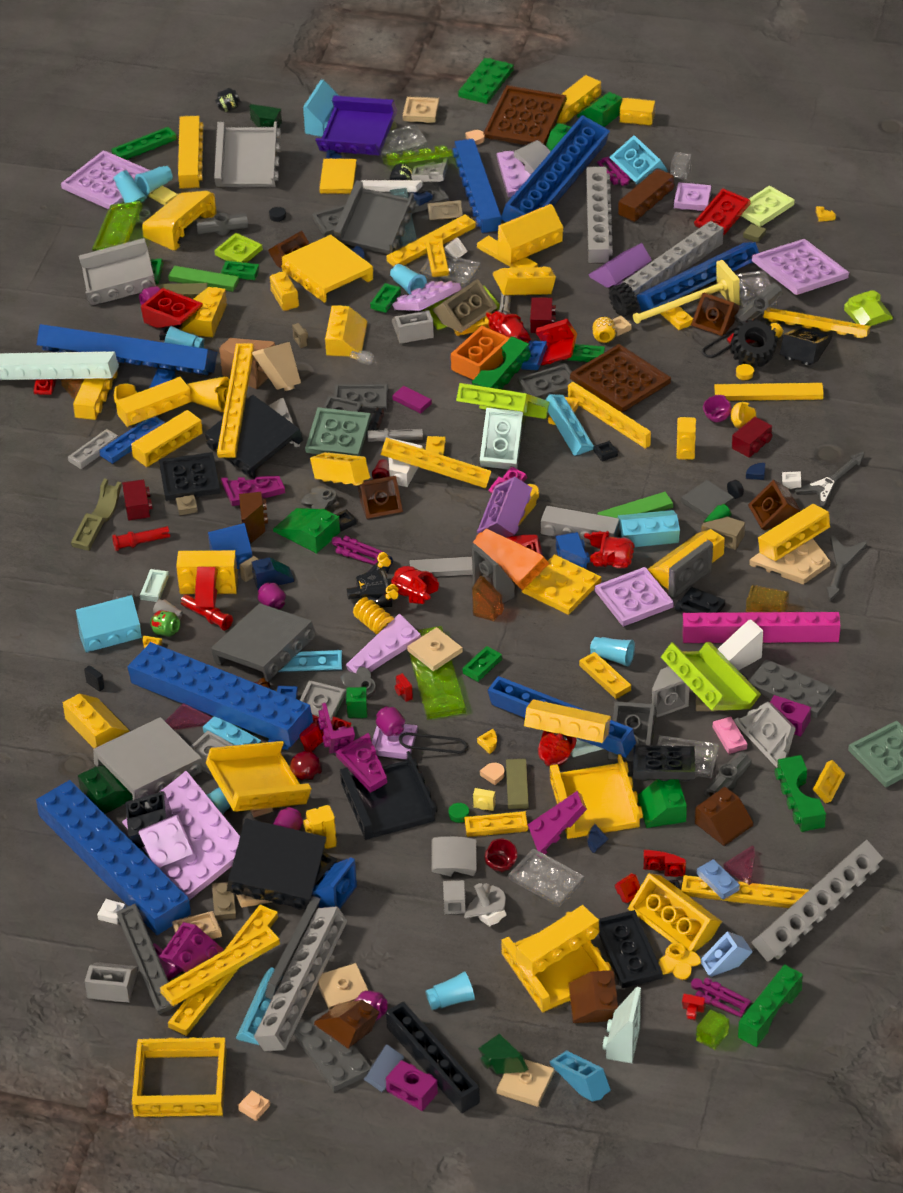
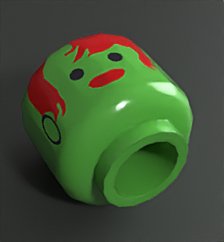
[150,610,180,637]

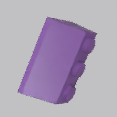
[588,243,652,288]
[477,477,532,538]

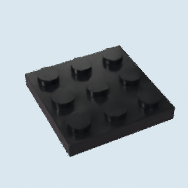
[159,452,220,501]
[633,745,695,781]

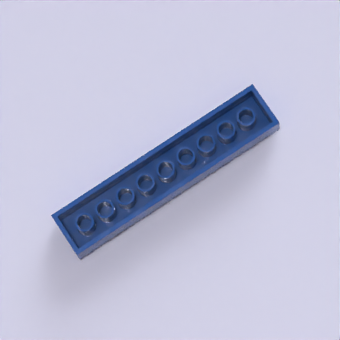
[501,115,610,222]
[36,324,217,375]
[127,642,313,747]
[36,780,191,935]

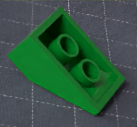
[273,508,340,554]

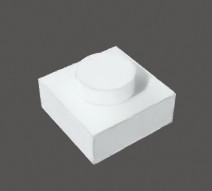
[444,237,467,262]
[782,472,801,489]
[97,899,126,925]
[478,910,507,926]

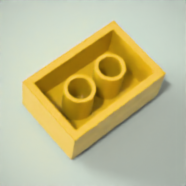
[176,550,238,594]

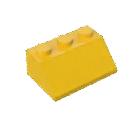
[493,266,556,295]
[180,287,227,338]
[325,305,367,357]
[63,693,130,748]

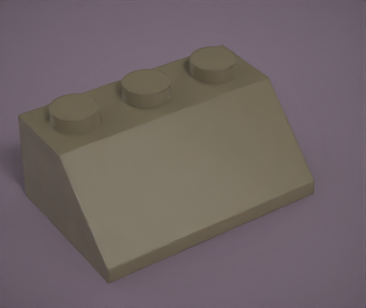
[433,279,497,333]

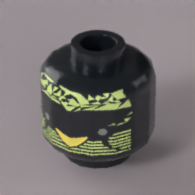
[215,88,240,111]
[389,164,412,180]

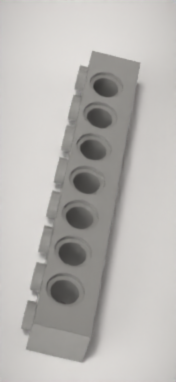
[586,167,612,263]
[622,221,723,304]
[751,840,884,962]
[254,906,347,1051]

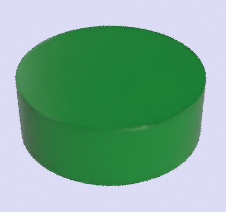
[449,803,469,823]

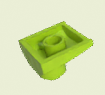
[844,290,893,326]

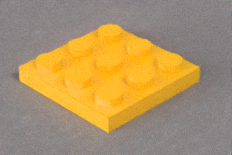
[522,554,601,615]

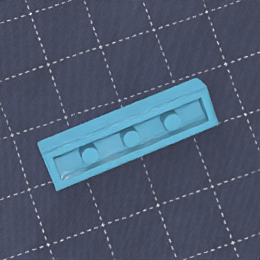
[546,394,594,456]
[279,650,342,672]
[236,967,275,1045]

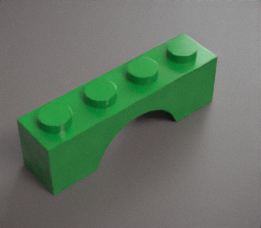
[472,336,531,389]
[775,755,826,832]
[738,964,803,1047]

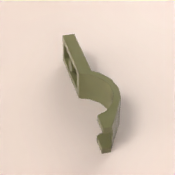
[71,478,122,551]

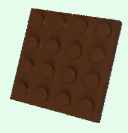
[483,85,567,145]
[570,344,671,413]

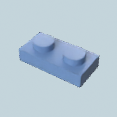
[697,859,740,900]

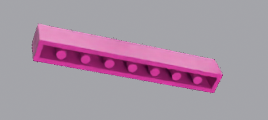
[682,612,840,643]

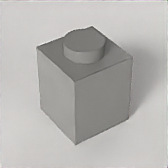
[443,880,465,914]

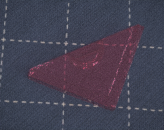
[165,703,212,730]
[723,846,755,885]

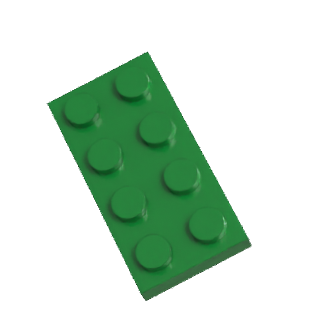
[458,58,514,104]

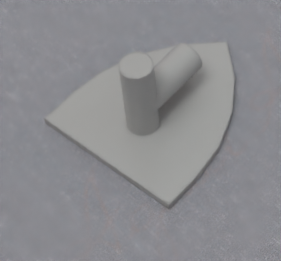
[464,883,506,918]

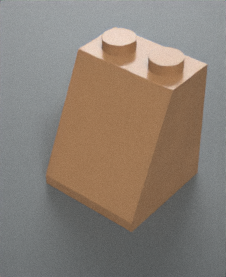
[219,338,275,389]

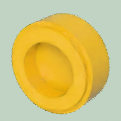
[736,364,754,380]

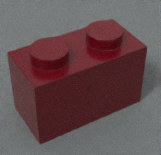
[530,297,556,333]
[732,416,772,458]
[122,479,153,521]

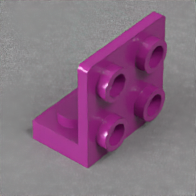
[318,702,355,754]
[159,922,224,973]

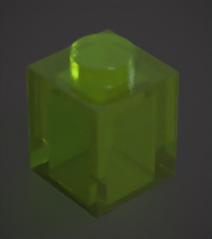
[696,1009,729,1050]

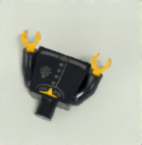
[346,552,398,608]

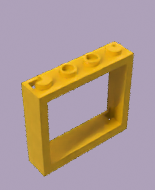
[132,1037,227,1117]

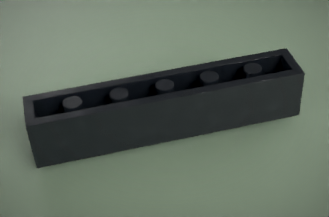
[386,1001,480,1114]

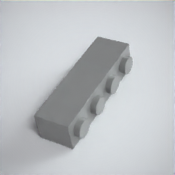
[541,506,619,543]

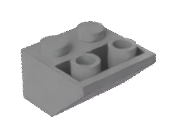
[392,311,434,343]
[85,962,139,1002]

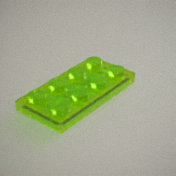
[382,145,453,166]
[92,201,143,252]

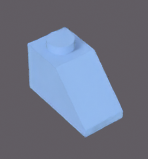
[701,931,753,977]

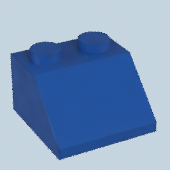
[208,523,252,569]
[312,857,357,909]

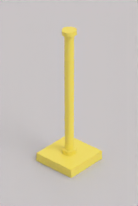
[633,260,740,324]

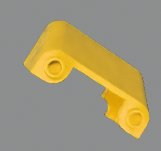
[142,191,217,251]

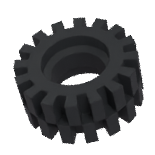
[609,282,638,317]

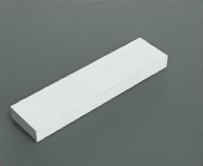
[361,180,423,192]

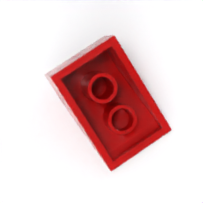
[141,288,203,328]

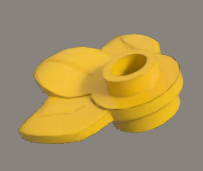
[659,943,701,980]

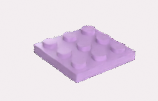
[392,281,462,311]
[595,567,674,627]

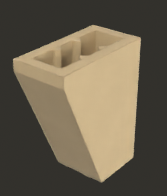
[252,342,301,391]

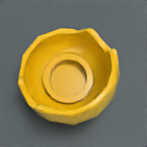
[114,383,139,403]
[731,402,757,429]

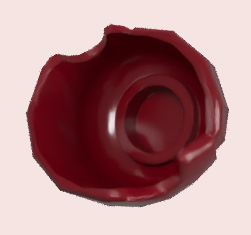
[290,751,322,780]
[484,838,518,872]

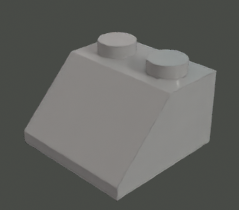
[652,666,689,718]

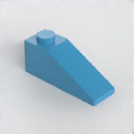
[549,1051,611,1102]

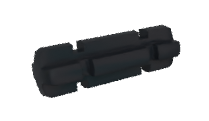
[368,407,384,431]

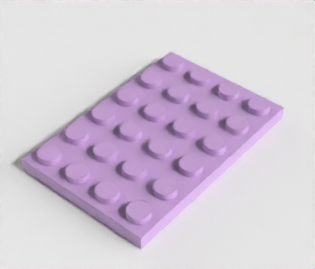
[122,771,240,900]

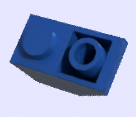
[556,532,590,570]

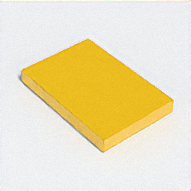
[319,159,357,194]

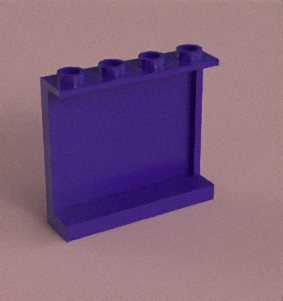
[315,96,397,155]

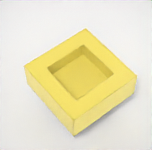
[473,788,495,811]

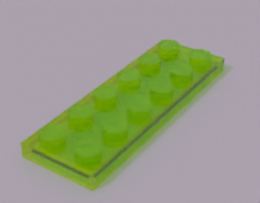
[408,626,466,720]

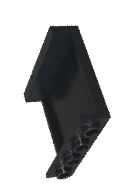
[205,395,303,480]
[340,751,438,840]
[227,818,326,910]

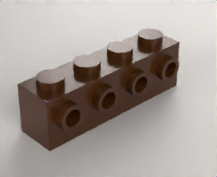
[618,168,674,222]

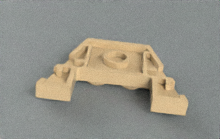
[749,538,830,585]

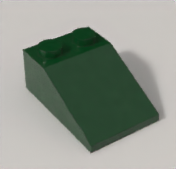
[78,766,133,814]

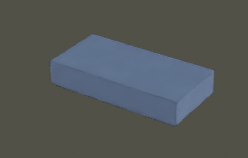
[364,1044,404,1092]

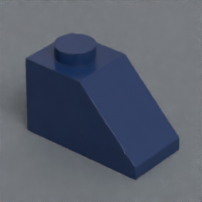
[251,557,294,590]

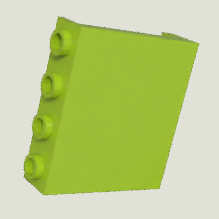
[456,383,549,419]
[661,642,761,711]

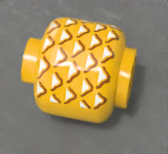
[592,317,616,343]

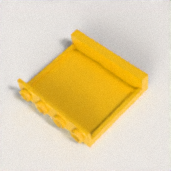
[282,235,373,303]
[206,741,312,812]
[550,754,643,839]
[501,911,612,1013]

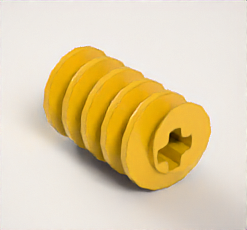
[353,597,394,635]

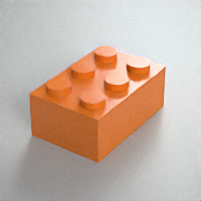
[451,326,509,380]

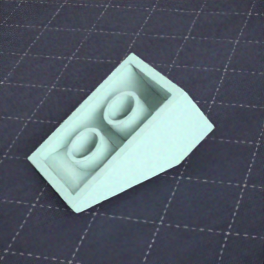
[480,408,523,469]
[603,987,641,1063]

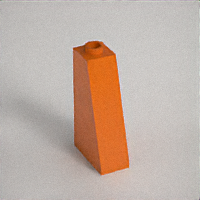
[473,529,549,591]

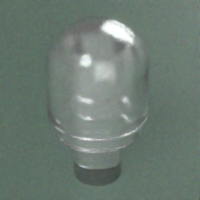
[350,350,375,366]

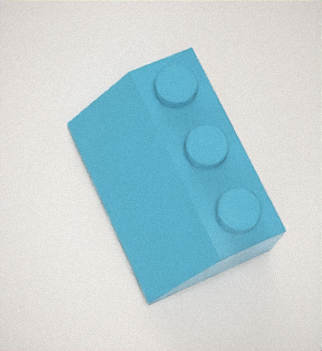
[303,80,339,137]
[610,135,668,184]
[617,510,680,547]
[76,595,142,652]

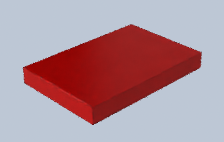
[694,188,751,236]

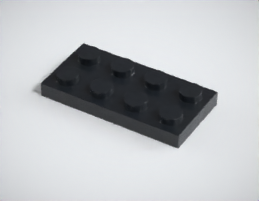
[598,910,663,989]

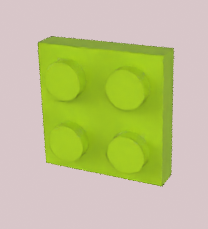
[215,233,263,263]

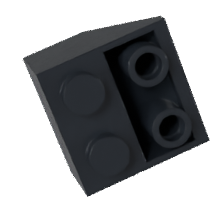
[126,791,173,848]

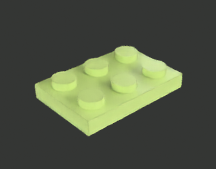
[741,186,794,227]

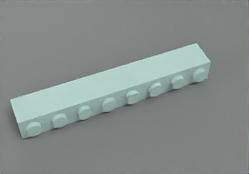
[0,352,119,380]

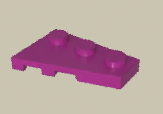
[221,476,285,507]
[336,733,387,792]
[528,791,587,857]

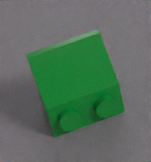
[577,92,622,127]
[637,779,687,828]

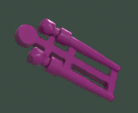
[597,156,631,185]
[332,535,383,565]
[691,977,751,1018]

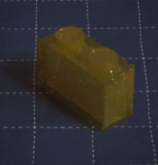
[746,585,789,612]

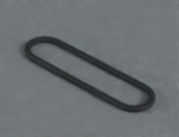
[702,328,736,358]
[399,732,468,754]

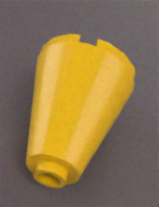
[188,377,230,412]

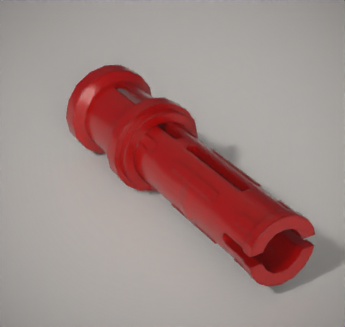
[112,526,170,551]
[181,594,233,631]

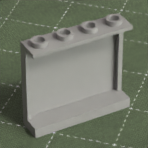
[214,122,281,187]
[79,238,156,306]
[93,717,202,800]

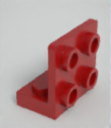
[536,319,577,366]

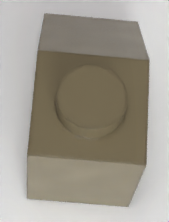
[701,517,745,550]

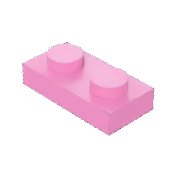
[712,717,747,754]

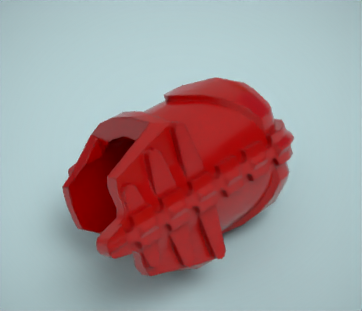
[486,311,531,343]
[584,531,634,569]
[391,566,439,604]
[538,731,577,766]

